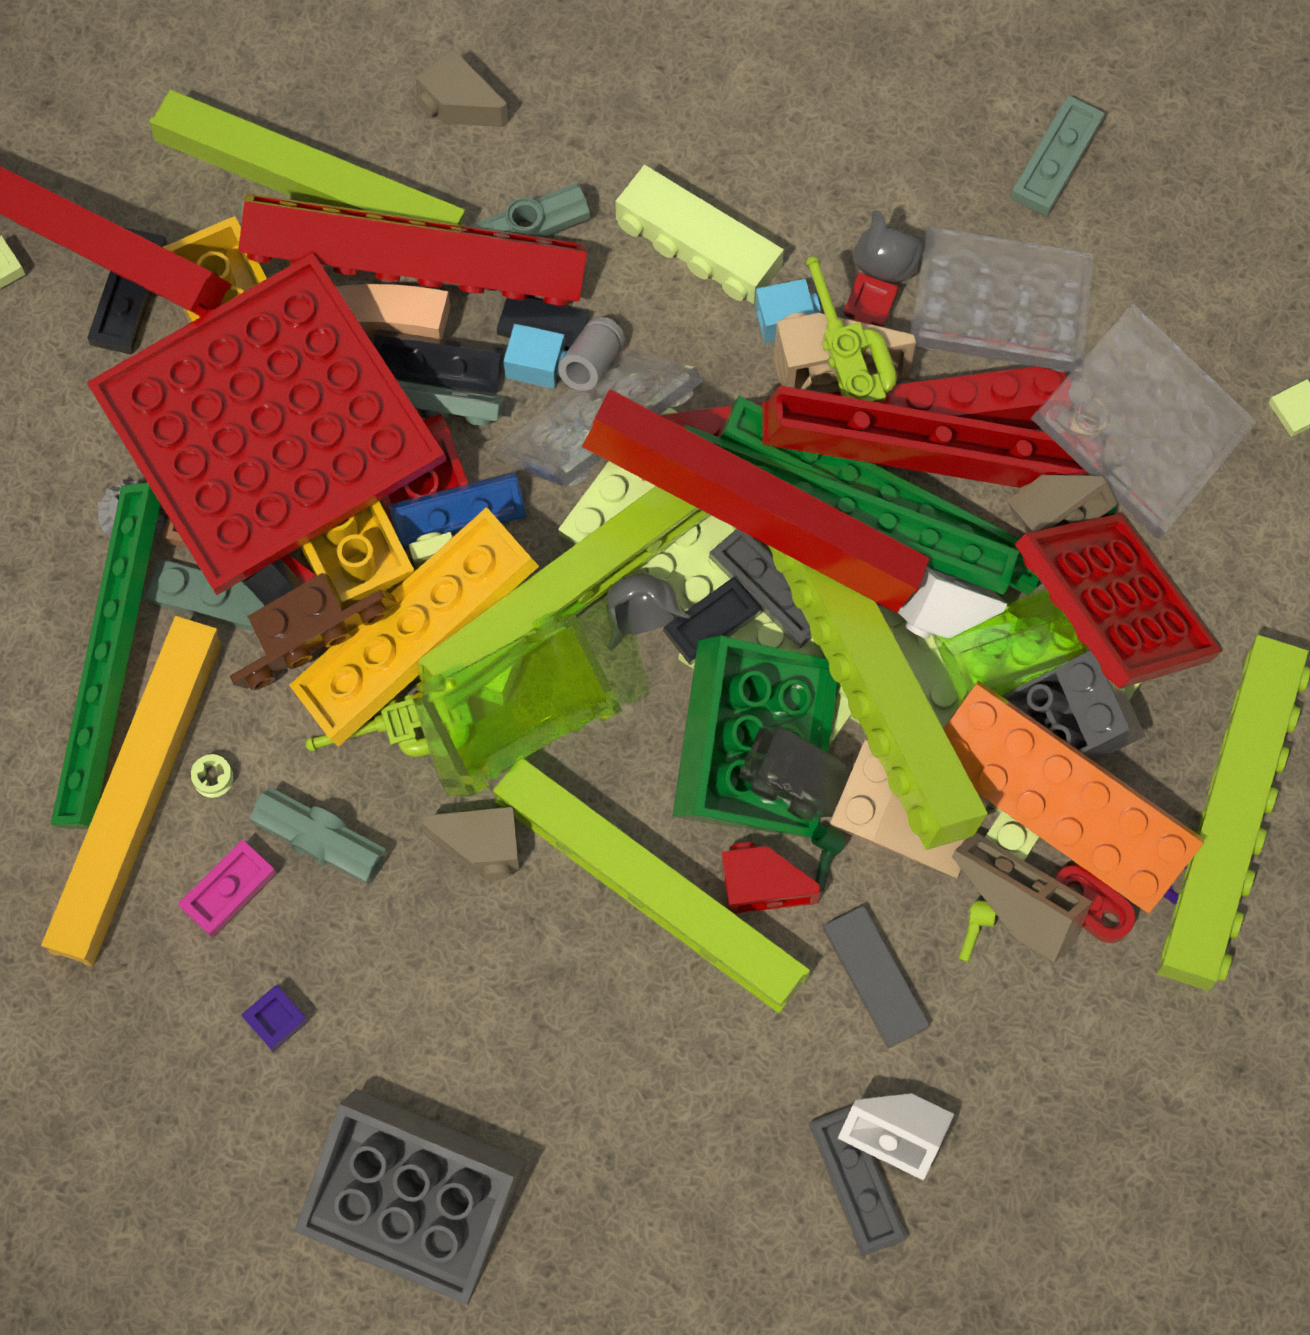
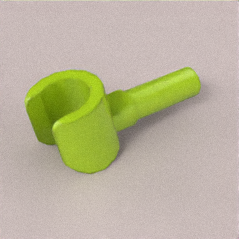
[958,900,996,963]

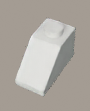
[898,566,1007,639]
[838,1093,954,1180]

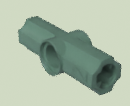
[470,183,590,237]
[250,787,387,886]

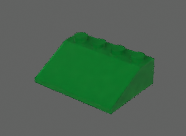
[672,636,838,838]

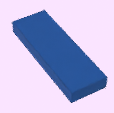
[389,472,526,549]

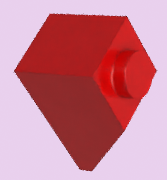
[721,842,820,914]

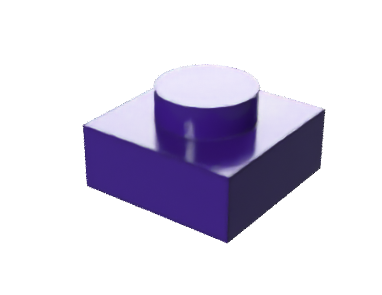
[241,984,308,1052]

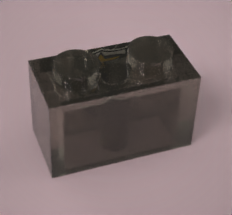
[738,726,853,821]

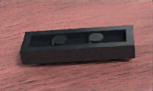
[87,228,168,354]
[373,330,503,394]

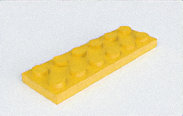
[289,507,539,747]

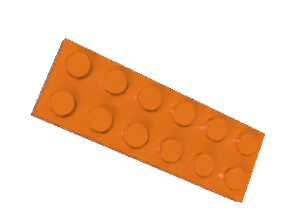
[943,680,1204,914]

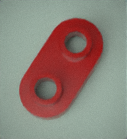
[1055,865,1135,943]

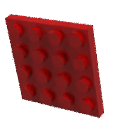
[1015,513,1223,689]

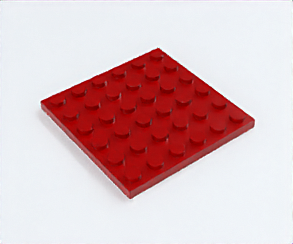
[86,253,447,596]

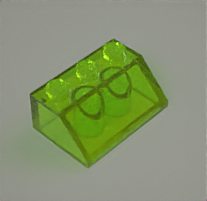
[931,591,1090,703]

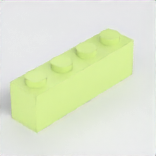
[616,165,784,304]

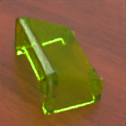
[412,611,623,797]

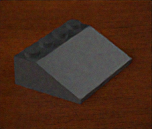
[295,1089,527,1305]

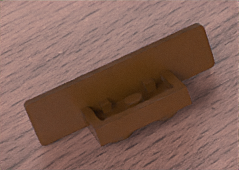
[230,573,397,690]

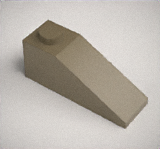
[952,832,1092,963]

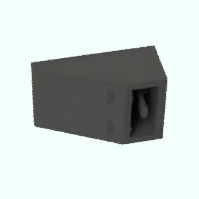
[1001,651,1145,760]

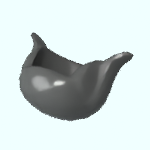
[853,210,924,283]
[606,573,691,650]

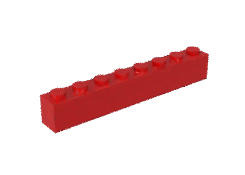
[238,193,587,306]

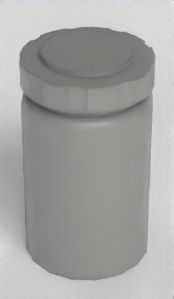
[558,317,625,391]

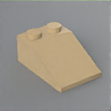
[773,313,916,393]
[830,740,989,878]

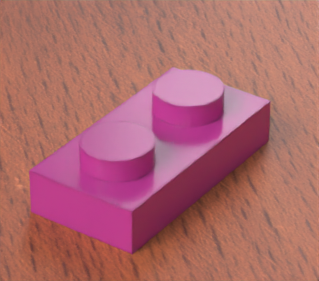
[178,839,277,938]

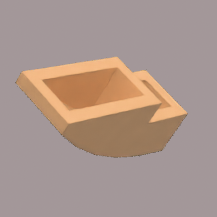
[336,284,450,339]

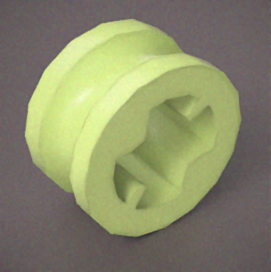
[191,754,233,798]

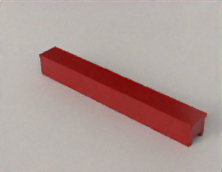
[0,166,232,317]
[762,386,1103,488]
[582,388,929,613]

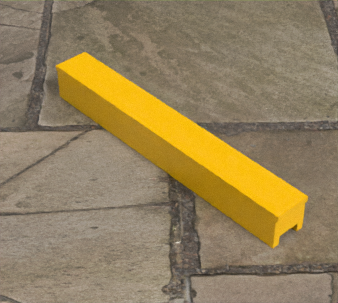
[41,616,222,967]

